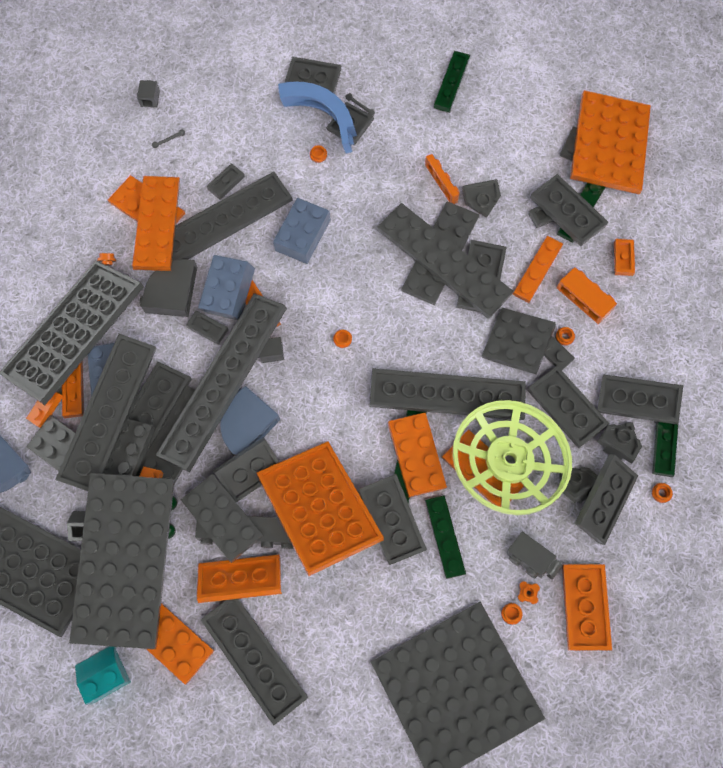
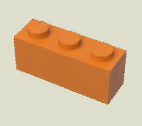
[557,267,617,325]

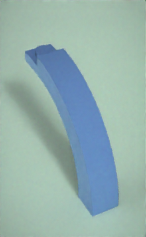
[278,82,357,154]

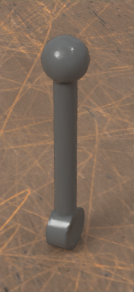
[345,93,375,115]
[152,129,185,148]

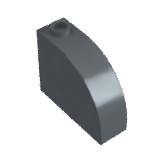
[140,259,198,317]

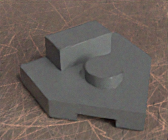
[462,179,501,218]
[597,422,642,464]
[559,467,598,503]

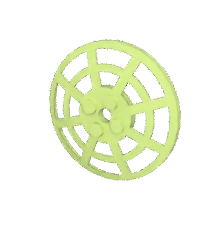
[452,400,572,515]

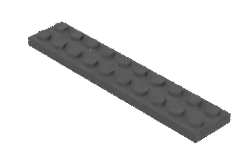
[156,294,287,473]

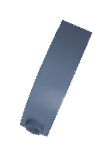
[220,386,280,456]
[0,435,31,493]

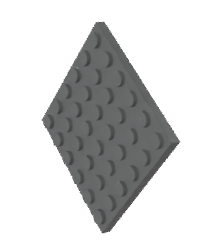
[371,601,545,768]

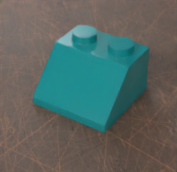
[75,646,131,705]

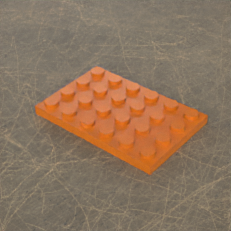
[570,90,651,195]
[257,441,384,577]

